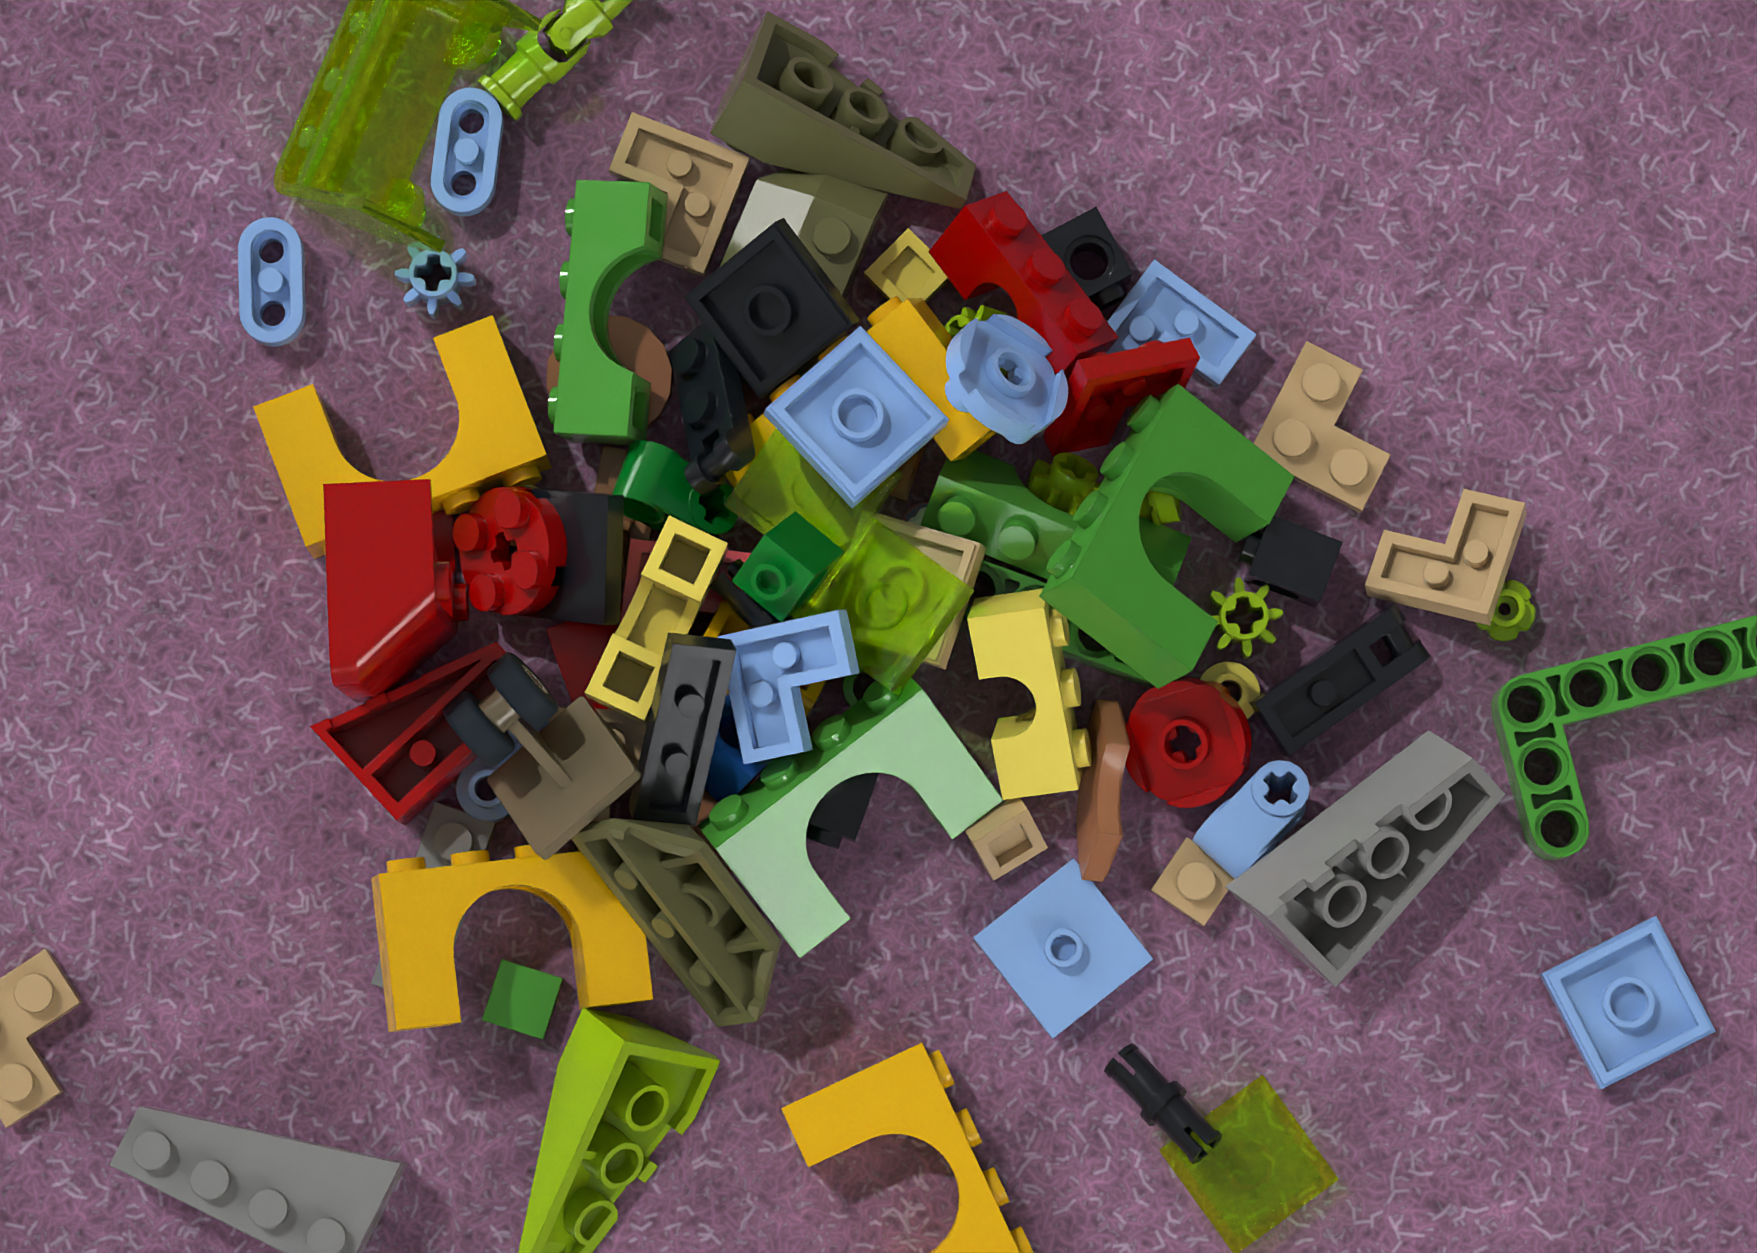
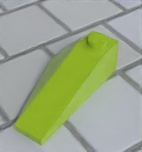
[518,1007,721,1253]

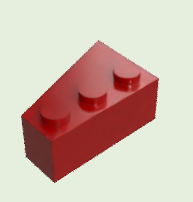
[309,642,509,826]

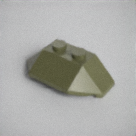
[720,169,890,394]
[572,818,781,1027]

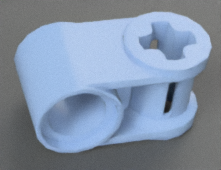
[1192,760,1310,879]

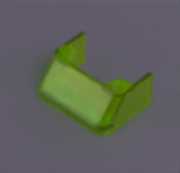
[274,0,542,253]

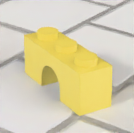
[585,516,728,725]
[967,589,1092,800]

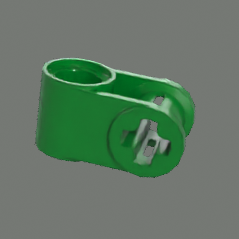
[612,440,739,536]

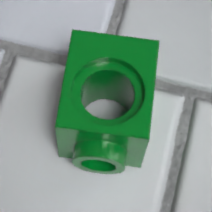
[732,511,845,622]

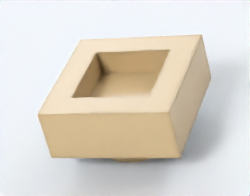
[964,798,1048,881]
[1150,837,1235,927]

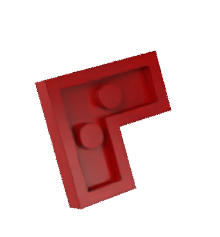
[1043,338,1200,456]

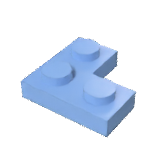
[1107,259,1257,388]
[717,609,860,764]

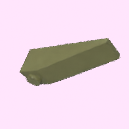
[710,11,976,209]

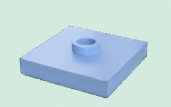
[764,326,949,509]
[973,858,1153,1039]
[1539,916,1716,1089]

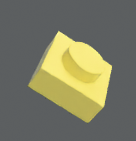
[864,228,949,303]

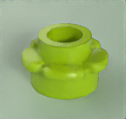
[1139,491,1182,526]
[1475,580,1536,642]

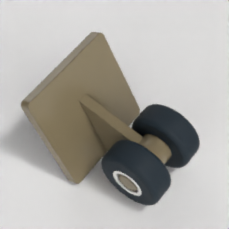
[443,652,641,860]

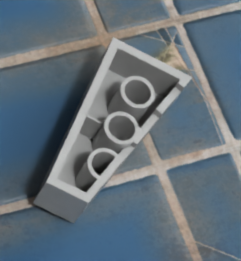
[1226,730,1505,987]
[109,1106,408,1253]

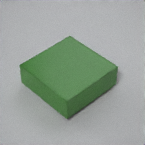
[482,959,564,1040]

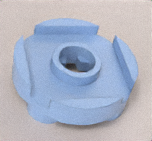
[945,314,1068,444]

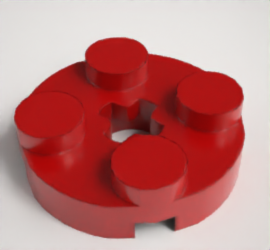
[452,487,567,615]
[1125,677,1252,808]

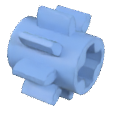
[395,236,476,319]

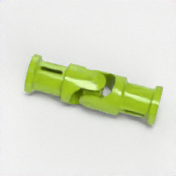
[477,0,633,122]

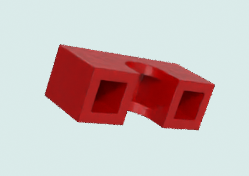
[928,191,1119,381]

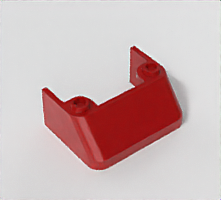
[323,479,469,703]

